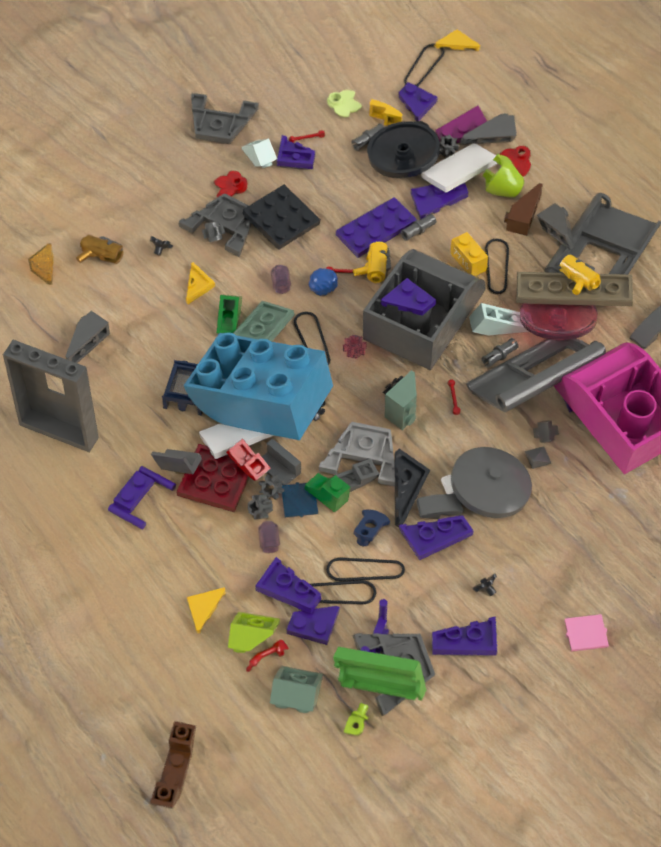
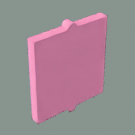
[565,614,609,652]

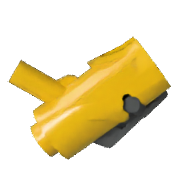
[353,242,391,283]
[559,254,601,295]

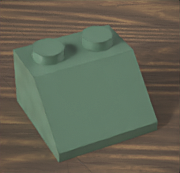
[384,370,417,430]
[270,666,323,713]

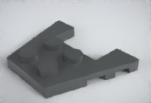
[191,93,259,144]
[179,193,252,257]
[353,633,436,716]

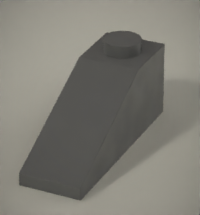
[460,113,517,145]
[537,203,574,250]
[65,311,110,363]

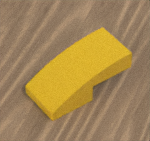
[369,99,403,126]

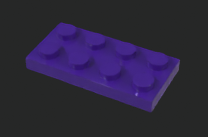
[336,197,417,258]

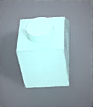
[242,139,277,168]

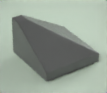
[525,446,551,469]

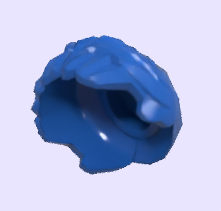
[308,268,338,296]

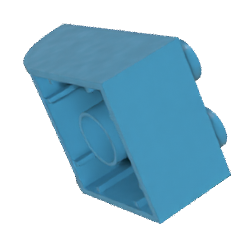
[183,333,333,440]

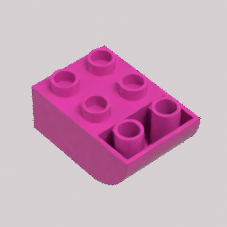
[554,342,661,475]

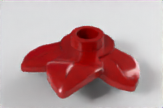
[500,146,531,177]
[214,171,248,198]

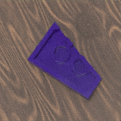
[411,182,469,220]
[399,515,474,561]
[256,557,321,614]

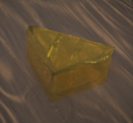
[28,243,54,285]

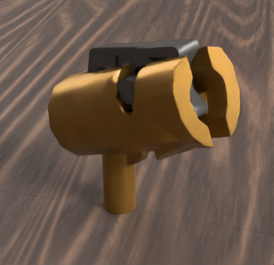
[76,234,124,264]

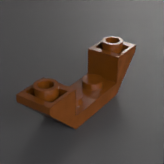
[150,721,196,809]

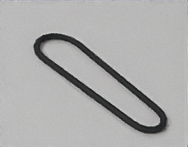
[404,44,445,86]
[485,238,509,294]
[294,311,331,365]
[326,557,405,581]
[310,580,377,605]

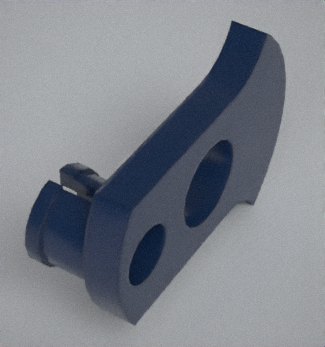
[353,510,390,546]

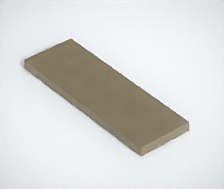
[516,272,633,306]

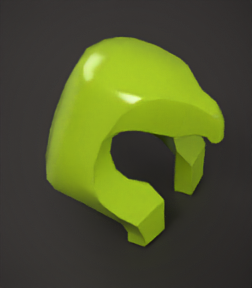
[482,154,525,198]

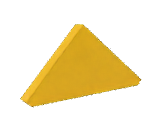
[435,29,480,51]
[186,262,215,304]
[187,587,226,634]

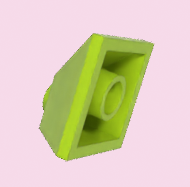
[228,612,280,653]

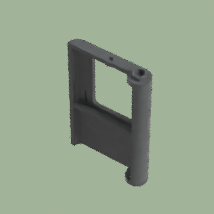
[544,193,661,275]
[466,331,606,413]

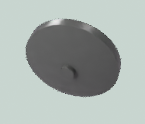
[451,447,532,518]

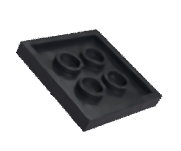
[242,184,321,250]

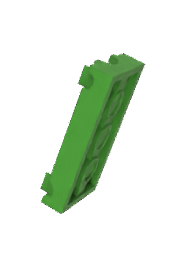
[333,647,427,701]

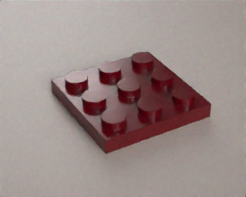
[176,444,250,512]

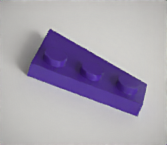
[432,616,497,656]

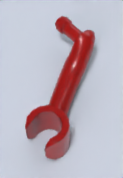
[246,639,289,672]

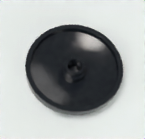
[367,121,440,178]

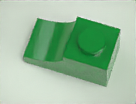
[217,294,242,333]
[304,473,351,513]

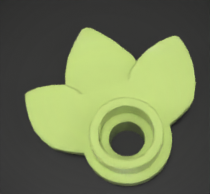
[327,90,362,117]

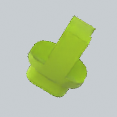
[344,703,369,736]

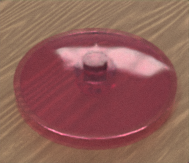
[520,303,598,340]

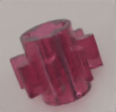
[343,334,367,359]

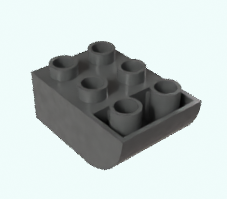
[363,249,485,370]

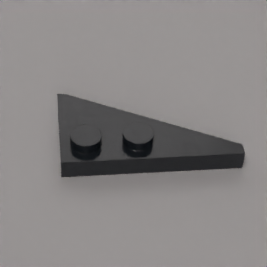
[394,448,431,528]

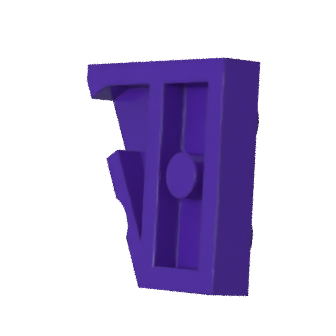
[398,82,438,121]

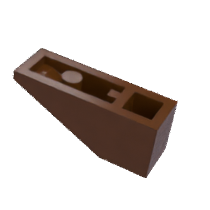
[504,183,543,236]

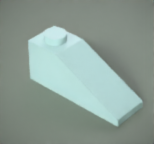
[469,303,533,336]

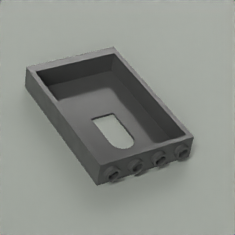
[3,339,99,453]

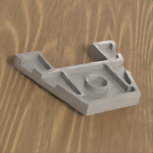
[319,422,395,487]

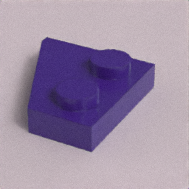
[277,135,315,169]
[381,278,436,316]
[286,606,340,645]

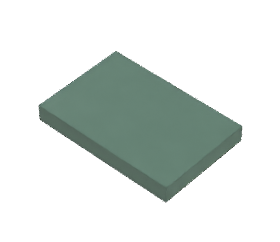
[233,301,295,342]

